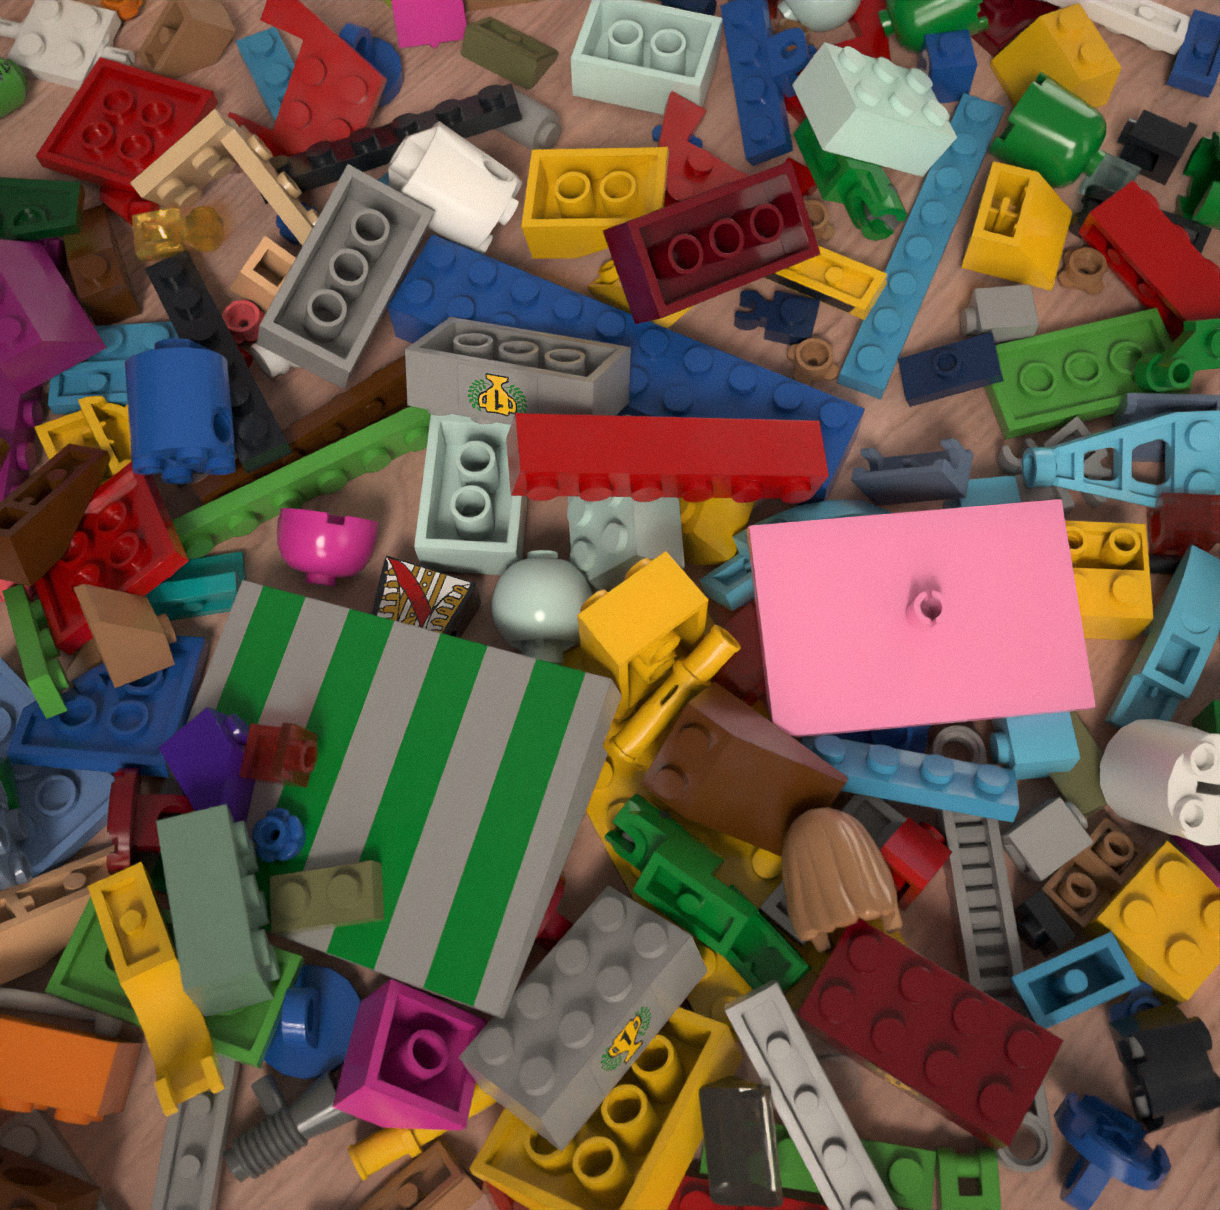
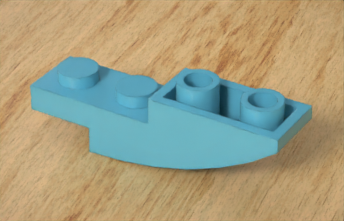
[699,499,893,611]
[1104,545,1220,730]

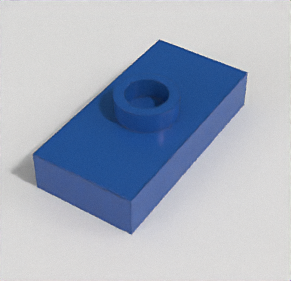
[1166,9,1220,98]

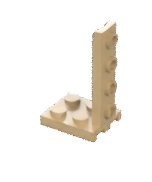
[131,109,319,246]

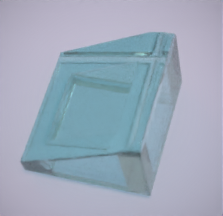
[1077,152,1142,195]

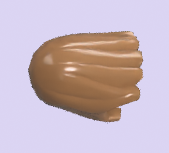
[782,807,903,954]

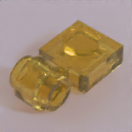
[132,206,225,263]

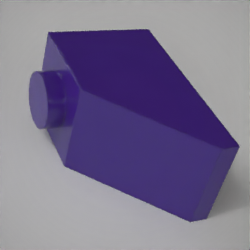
[158,707,260,824]

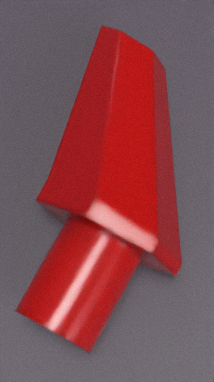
[99,186,160,227]

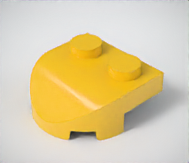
[34,396,132,489]

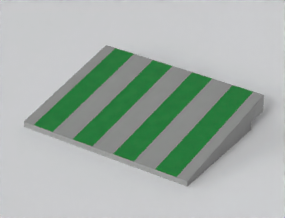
[136,580,622,1019]

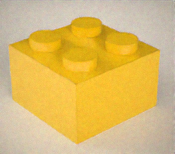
[1081,841,1220,1005]

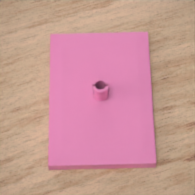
[747,499,1096,738]

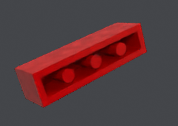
[1078,180,1220,340]

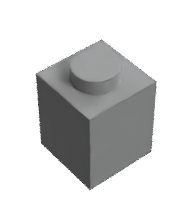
[960,284,1039,345]
[1000,797,1094,881]

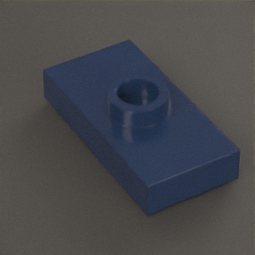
[898,332,1004,407]

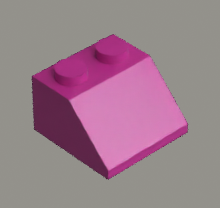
[332,979,488,1131]

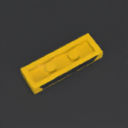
[763,246,887,320]

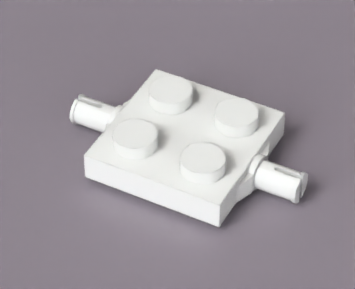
[0,0,135,90]

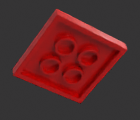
[36,57,218,201]
[35,461,189,655]

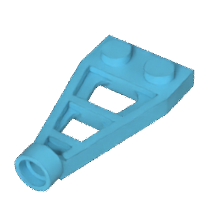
[1021,410,1220,512]

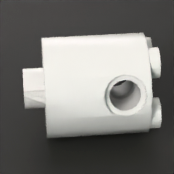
[388,122,522,254]
[1100,719,1220,846]

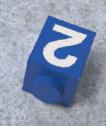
[916,29,978,104]

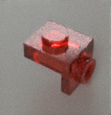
[239,723,318,788]

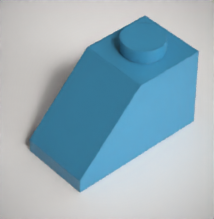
[1009,932,1141,1029]

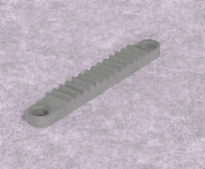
[928,725,1053,1173]

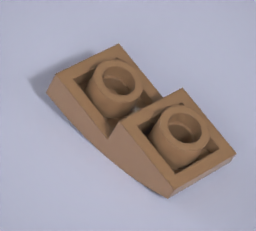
[1035,817,1149,935]

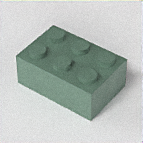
[156,804,280,1017]

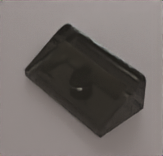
[699,1075,783,1207]

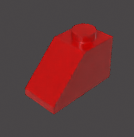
[880,817,952,911]

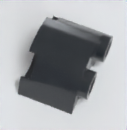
[1109,1002,1220,1134]

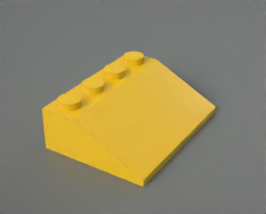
[469,1007,743,1210]

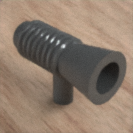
[224,1070,357,1182]

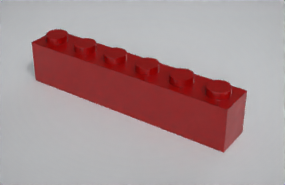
[506,413,829,504]

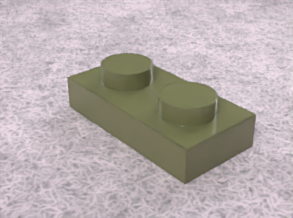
[270,860,384,935]

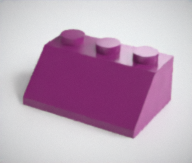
[0,239,107,395]

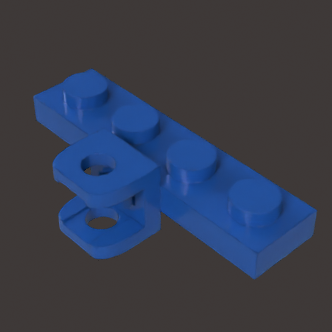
[720,0,818,166]

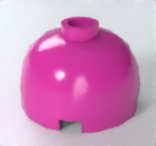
[277,508,379,587]

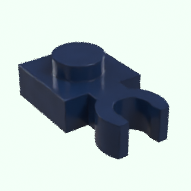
[734,290,820,345]

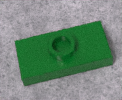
[724,884,813,995]

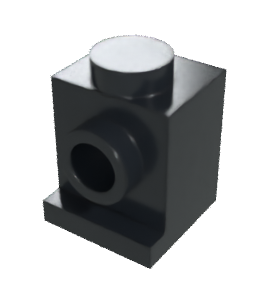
[1116,109,1198,186]

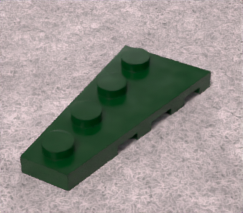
[0,177,85,242]

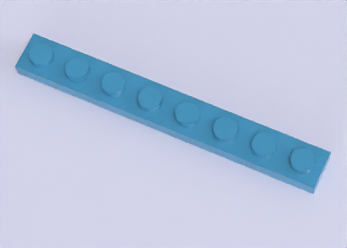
[837,93,1005,399]

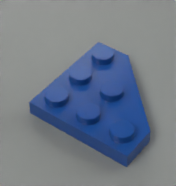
[6,635,209,778]

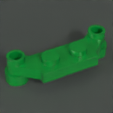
[1134,318,1220,392]

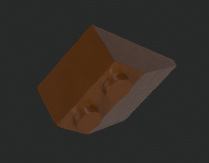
[640,681,849,857]

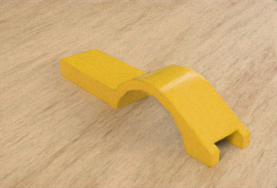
[87,862,225,1117]

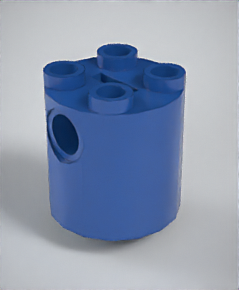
[125,338,236,484]

